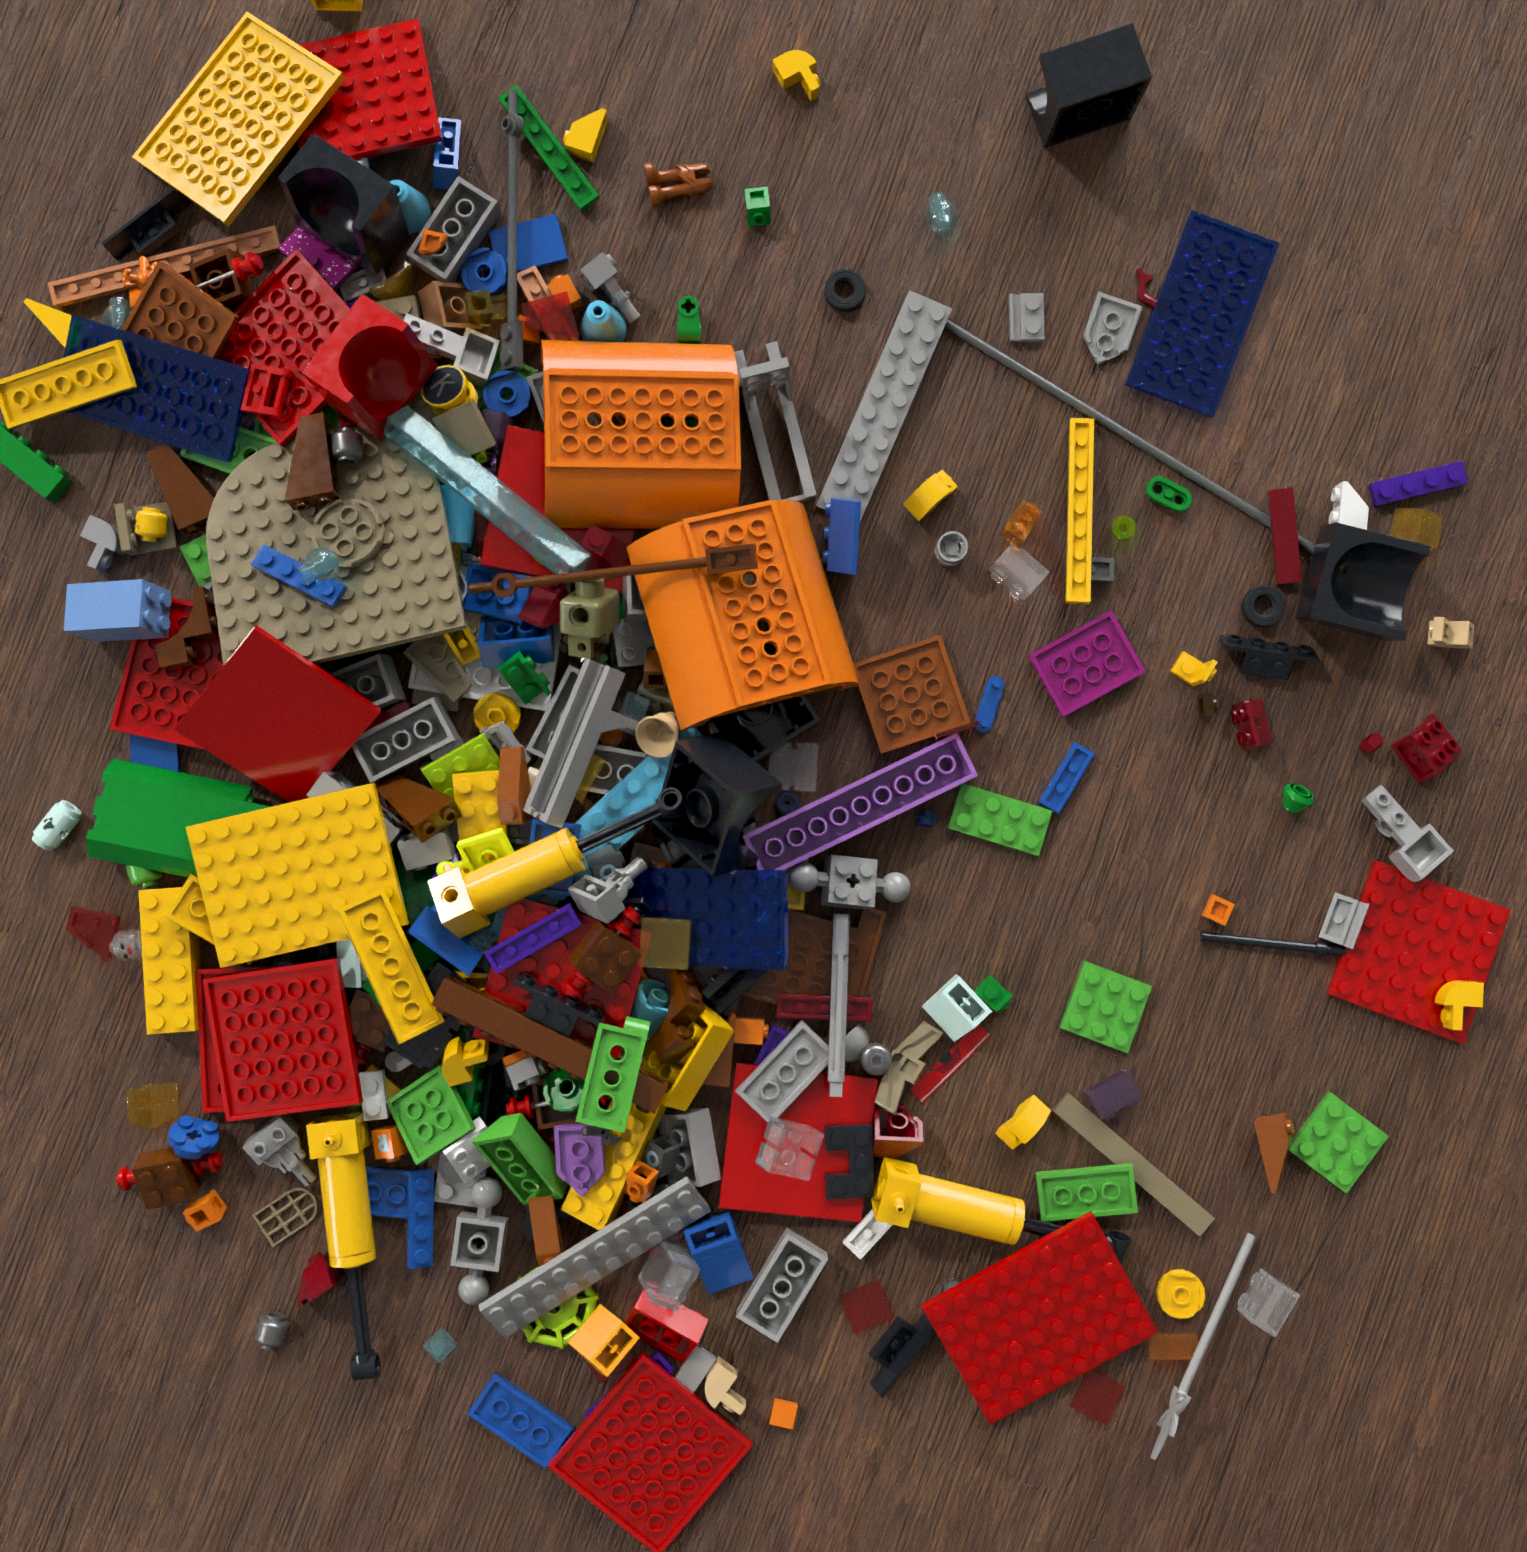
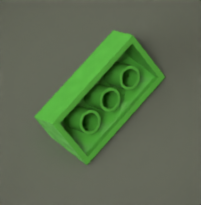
[472,1113,568,1205]

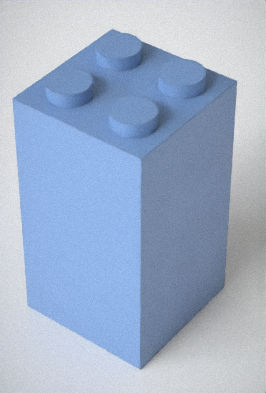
[64,579,172,642]

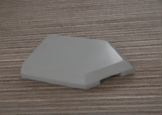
[1083,291,1142,365]

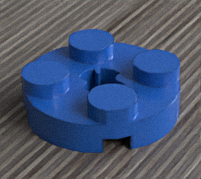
[461,248,507,297]
[483,370,531,419]
[167,1116,219,1159]

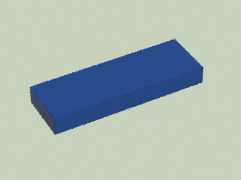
[1038,742,1095,815]

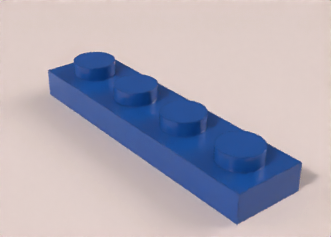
[251,544,347,609]
[407,1169,434,1269]

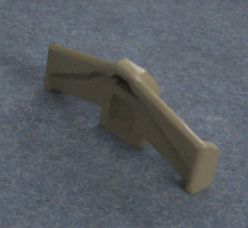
[874,1021,945,1116]

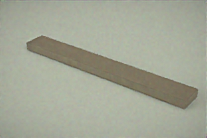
[1053,1092,1215,1236]

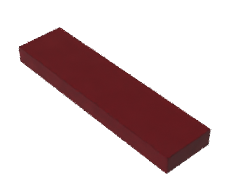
[1267,487,1302,584]
[776,993,873,1022]

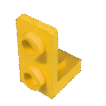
[1170,651,1217,687]

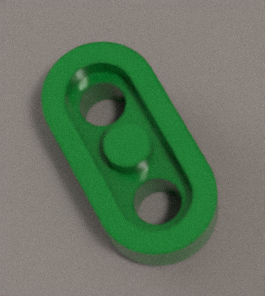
[1145,476,1192,512]

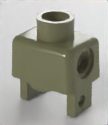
[560,579,620,659]

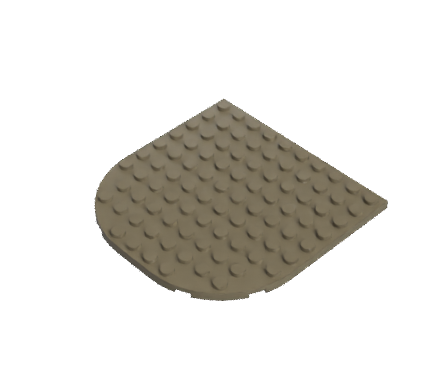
[206,427,467,665]

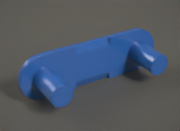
[974,676,1004,733]

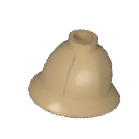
[635,711,680,758]

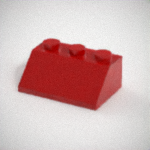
[624,1284,709,1364]

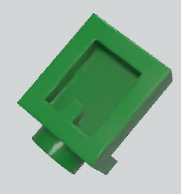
[744,187,771,227]
[973,974,1013,1013]

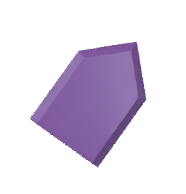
[554,1123,606,1197]

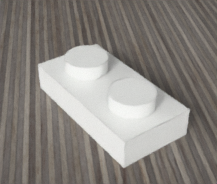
[359,1069,390,1121]
[843,1208,893,1260]

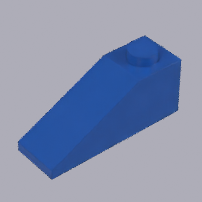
[433,117,461,190]

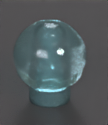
[926,192,958,233]
[101,297,132,337]
[297,547,339,585]

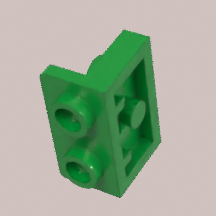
[497,651,551,705]

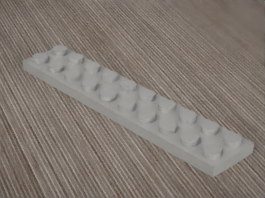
[816,290,952,522]
[479,1176,711,1338]

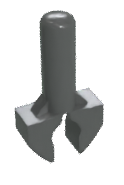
[581,1126,623,1145]

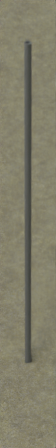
[944,319,1315,554]

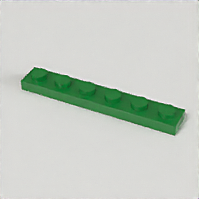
[498,85,600,212]

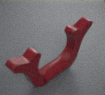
[1136,268,1188,312]

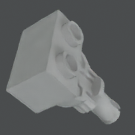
[576,252,640,324]
[568,857,647,924]
[243,1114,317,1187]

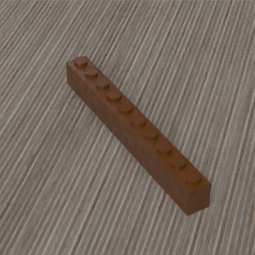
[431,975,669,1113]

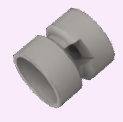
[934,531,968,567]

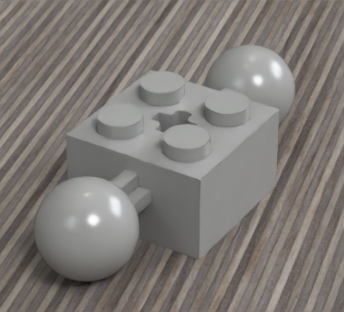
[788,855,911,910]
[450,1177,509,1305]

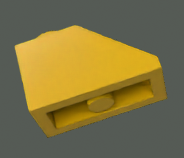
[563,108,608,163]
[443,621,481,667]

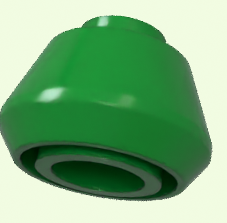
[1282,783,1314,813]

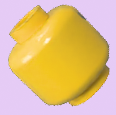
[134,507,168,542]

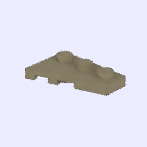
[403,634,472,703]

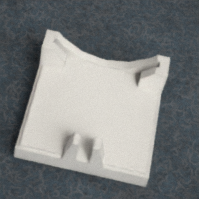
[443,1116,490,1184]

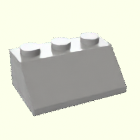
[658,1108,721,1187]

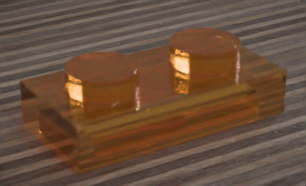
[1148,1333,1198,1360]

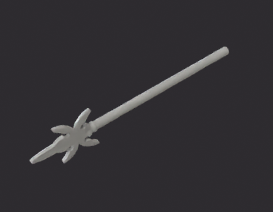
[1150,1233,1256,1460]

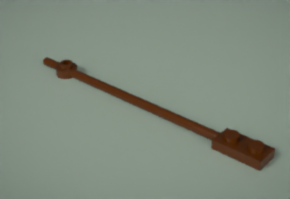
[469,544,758,597]

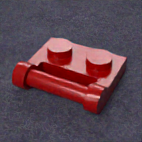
[241,364,294,419]

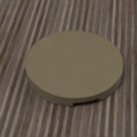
[311,498,385,569]

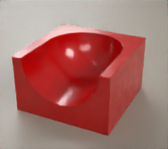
[302,294,438,442]

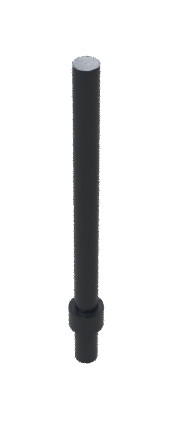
[1200,931,1345,956]

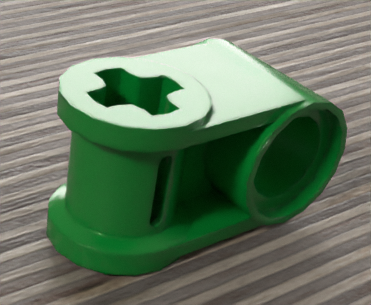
[677,296,701,344]

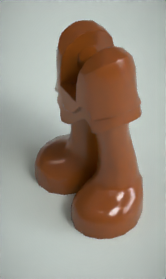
[644,162,713,208]

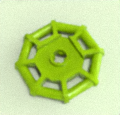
[516,1266,599,1350]

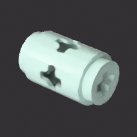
[32,800,82,851]

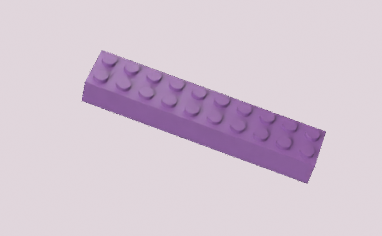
[740,733,978,880]

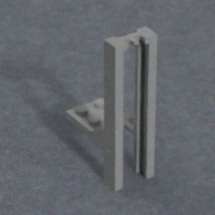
[734,341,817,502]
[523,658,639,828]

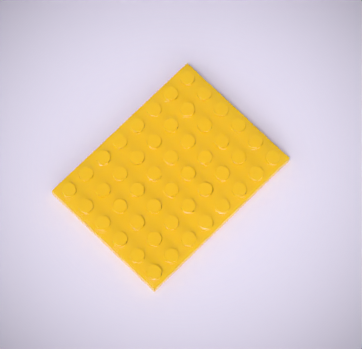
[132,12,346,226]
[186,783,409,968]

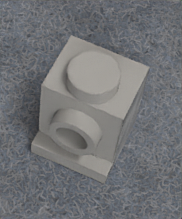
[506,1057,548,1090]

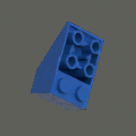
[684,1210,754,1294]

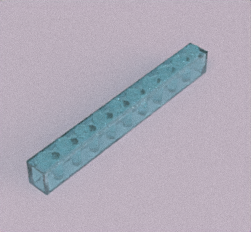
[383,405,591,574]

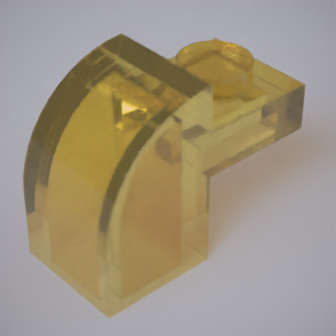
[464,290,507,326]

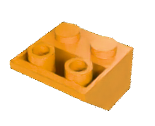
[567,1304,640,1377]

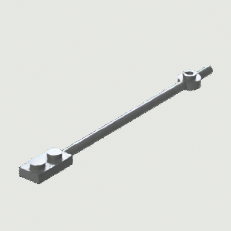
[500,90,524,371]

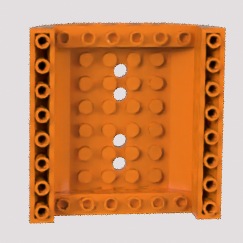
[541,340,741,529]
[626,499,860,731]

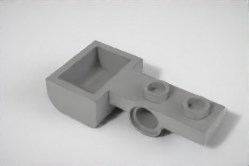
[403,313,500,387]
[1361,784,1453,882]

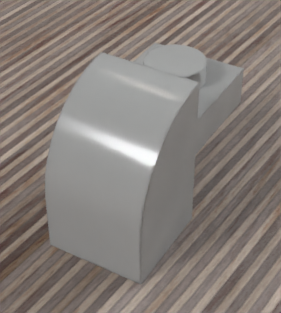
[80,515,124,573]

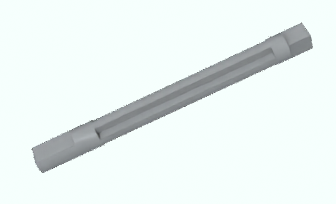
[828,914,850,1097]

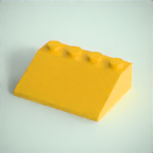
[640,1003,734,1111]

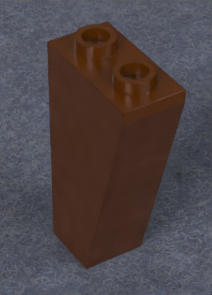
[285,412,341,511]
[146,443,215,535]
[375,773,462,843]

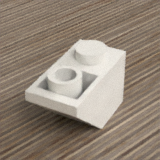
[1328,481,1369,530]

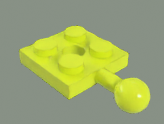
[436,828,514,876]

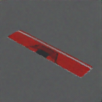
[910,1024,990,1103]

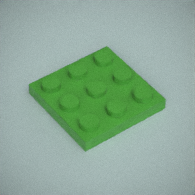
[1059,961,1152,1053]
[385,1065,476,1165]
[1289,1091,1389,1194]

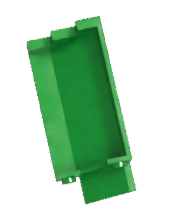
[86,759,270,878]

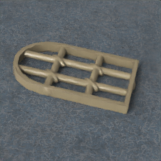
[252,1187,318,1247]

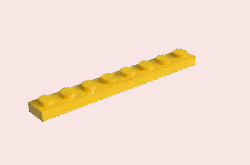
[1065,418,1094,604]

